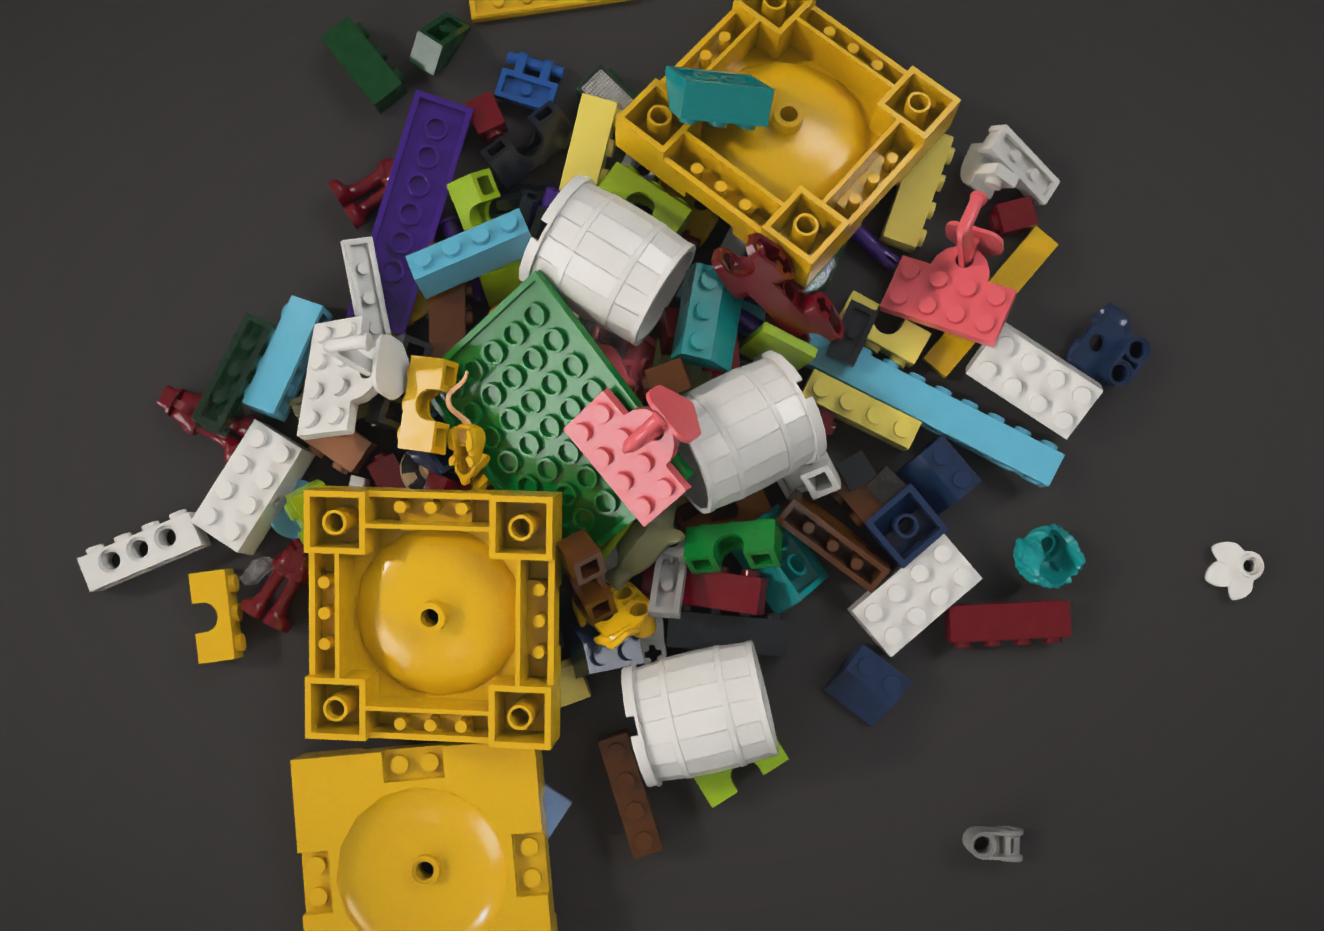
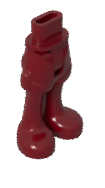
[328,157,395,230]
[157,385,261,463]
[239,538,309,634]

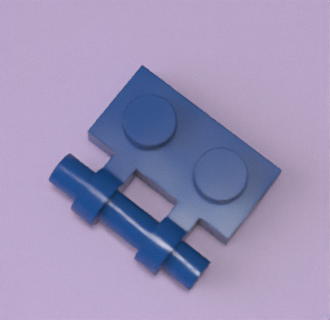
[494,51,565,111]

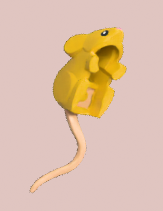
[446,371,490,486]

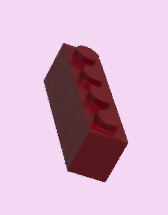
[641,561,768,615]
[944,599,1072,648]

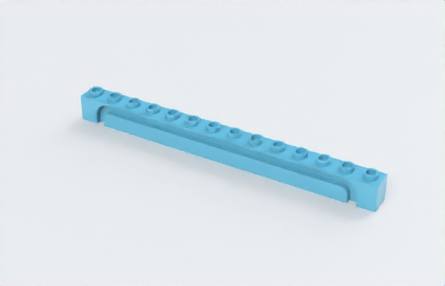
[676,264,1065,488]

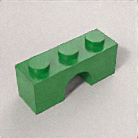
[683,518,783,574]

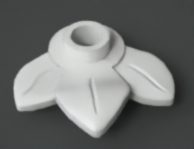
[1205,542,1264,600]

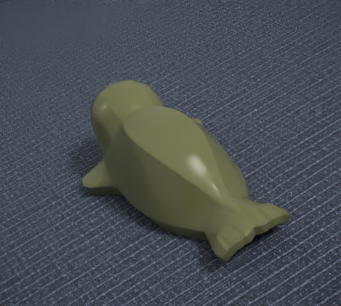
[605,501,685,591]

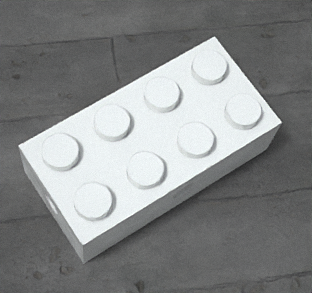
[966,322,1103,440]
[190,419,316,555]
[847,534,983,657]

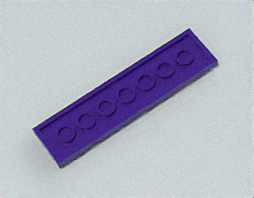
[346,89,474,335]

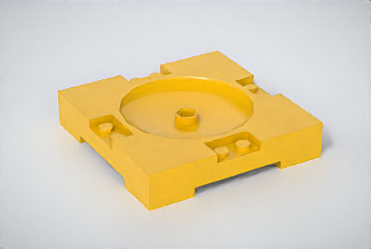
[615,0,961,288]
[303,486,562,750]
[290,742,558,931]

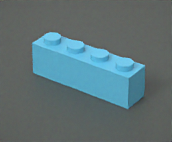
[405,208,531,299]
[242,295,333,422]

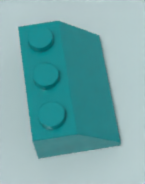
[665,66,774,130]
[670,262,743,373]
[731,504,829,614]

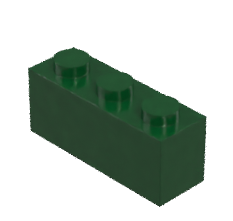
[320,16,407,114]

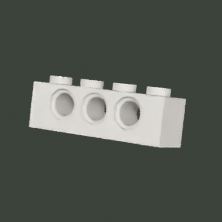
[77,509,211,592]

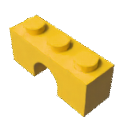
[397,355,459,455]
[188,569,246,664]

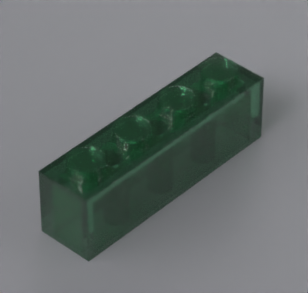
[191,312,276,438]

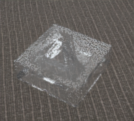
[239,557,274,585]

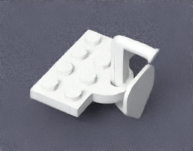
[297,316,410,440]

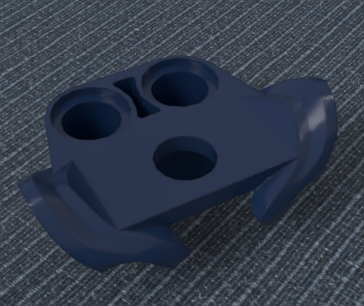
[1064,302,1151,387]

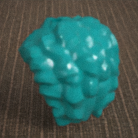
[1013,523,1086,589]

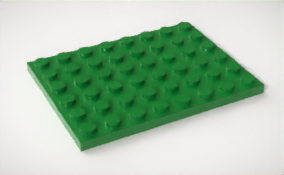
[431,270,695,575]

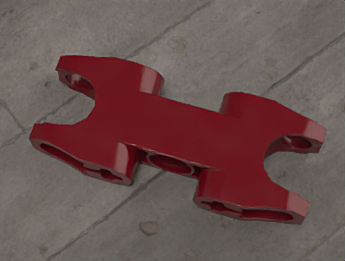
[711,232,845,343]

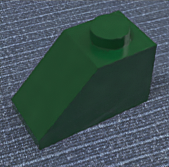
[409,12,471,75]

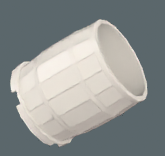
[519,175,696,347]
[678,350,827,514]
[621,640,779,787]

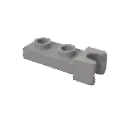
[648,539,688,619]

